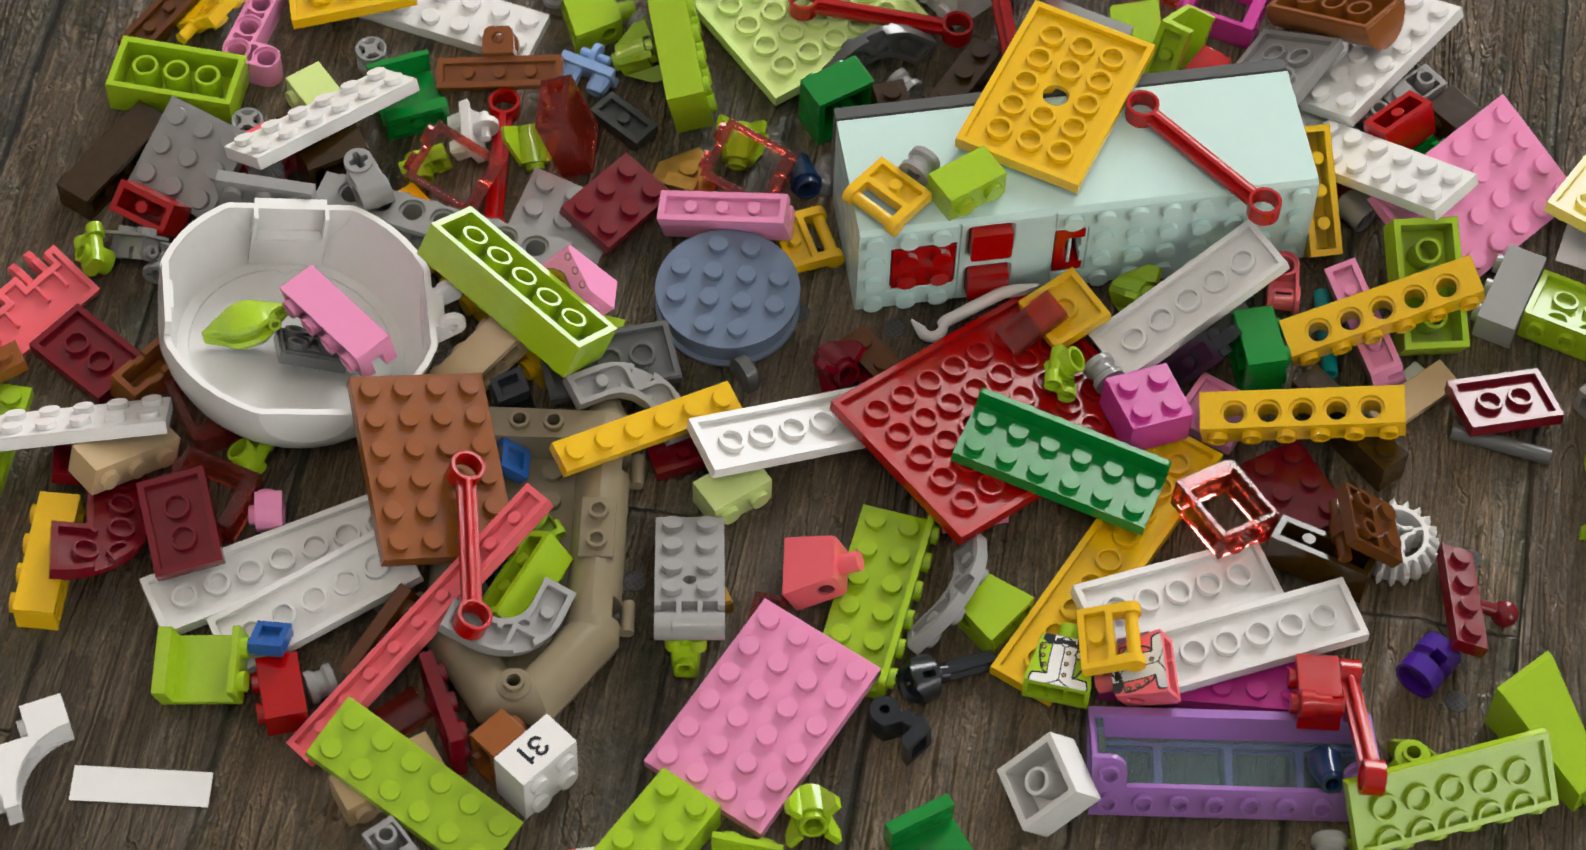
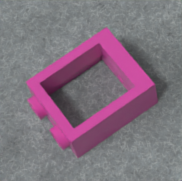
[1176,0,1270,49]

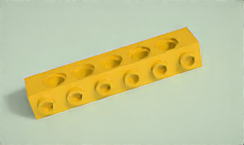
[1279,254,1485,367]
[1199,385,1406,446]

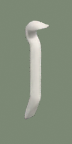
[911,284,1040,343]

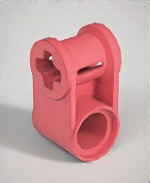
[1264,251,1301,315]

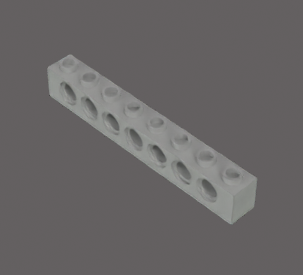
[316,171,573,264]

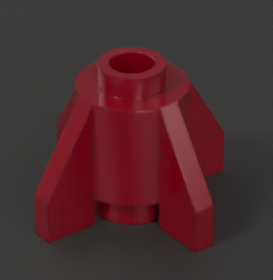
[813,340,871,393]

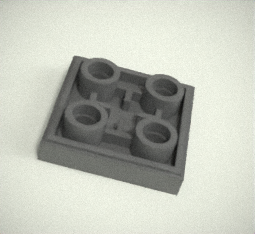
[273,325,346,374]

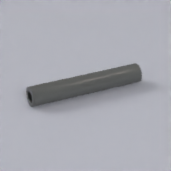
[1449,423,1553,465]

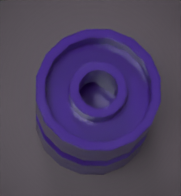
[1396,632,1461,698]

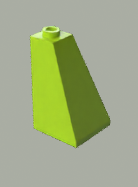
[1484,651,1586,812]

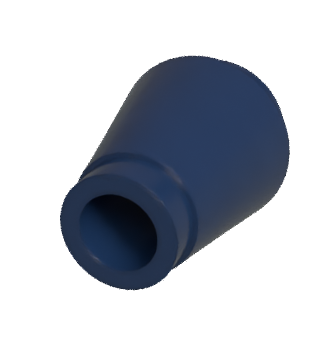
[791,152,822,200]
[1307,745,1343,794]

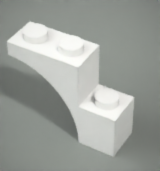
[0,693,74,826]

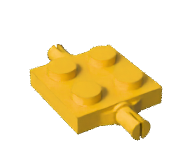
[176,0,247,44]

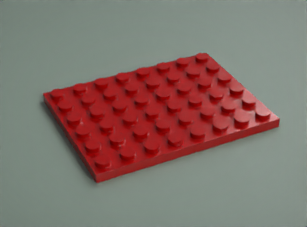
[829,295,1119,546]

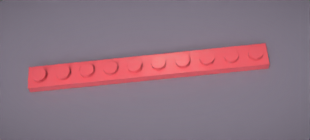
[286,483,554,767]

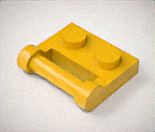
[841,156,932,237]
[775,206,845,273]
[1076,601,1146,677]

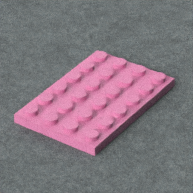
[1367,94,1567,277]
[644,598,881,838]

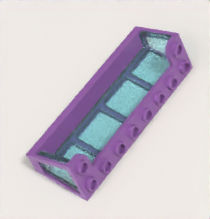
[1086,706,1380,822]

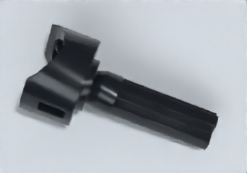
[896,650,996,704]

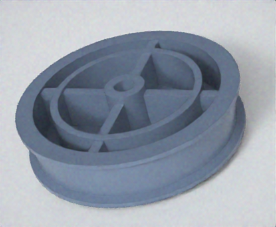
[655,229,800,367]

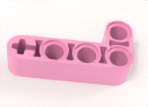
[222,0,289,87]

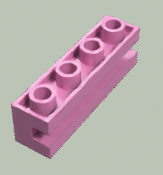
[656,190,795,241]
[1324,257,1406,386]
[279,264,397,376]

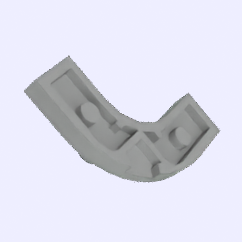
[563,362,691,446]
[907,534,989,655]
[437,577,577,657]

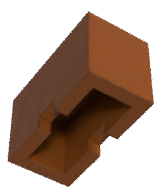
[110,336,176,401]
[470,708,527,790]

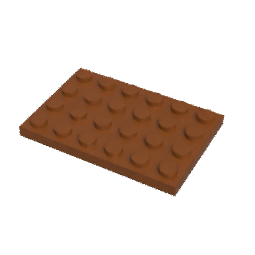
[347,373,518,567]

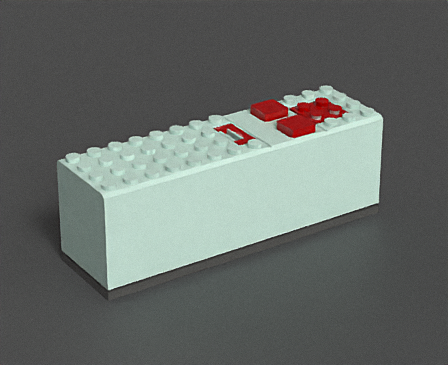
[830,58,1319,312]

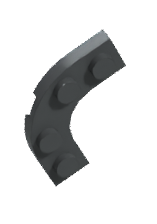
[822,23,937,70]

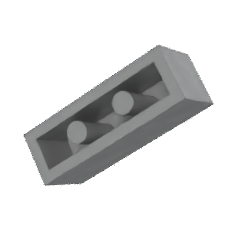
[1470,244,1547,349]

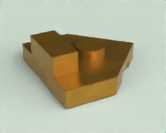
[653,147,719,192]

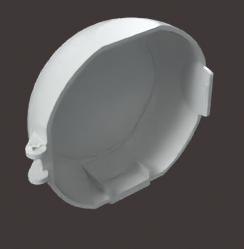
[158,198,466,448]

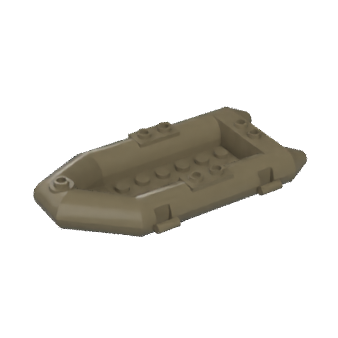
[415,398,645,727]

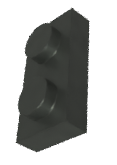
[590,91,658,151]

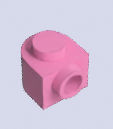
[248,488,286,532]

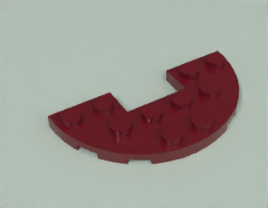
[49,443,149,581]

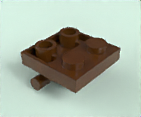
[1328,482,1403,568]

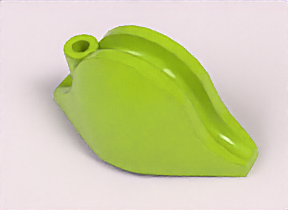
[201,300,288,350]

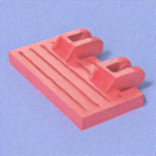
[0,245,100,358]

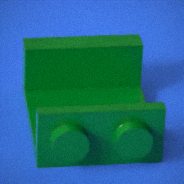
[366,49,449,141]
[883,793,973,850]

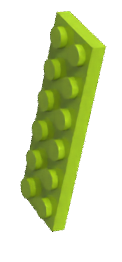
[305,696,524,850]

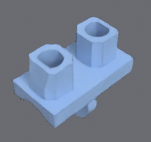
[562,43,620,99]

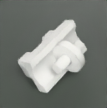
[447,99,499,164]

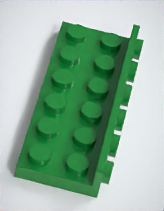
[951,388,1172,536]

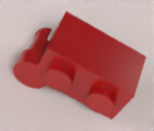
[1287,654,1345,731]

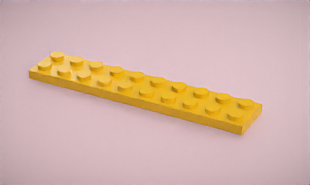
[990,436,1223,707]

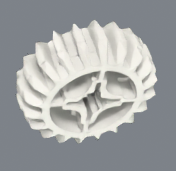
[1373,498,1439,587]

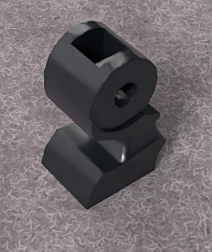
[488,366,536,408]
[869,696,932,766]

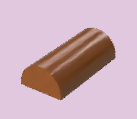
[1265,0,1405,50]

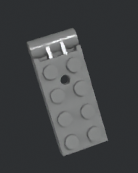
[654,516,725,640]

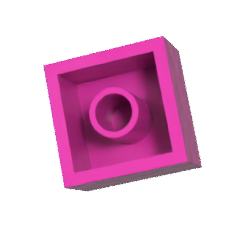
[1099,363,1194,450]

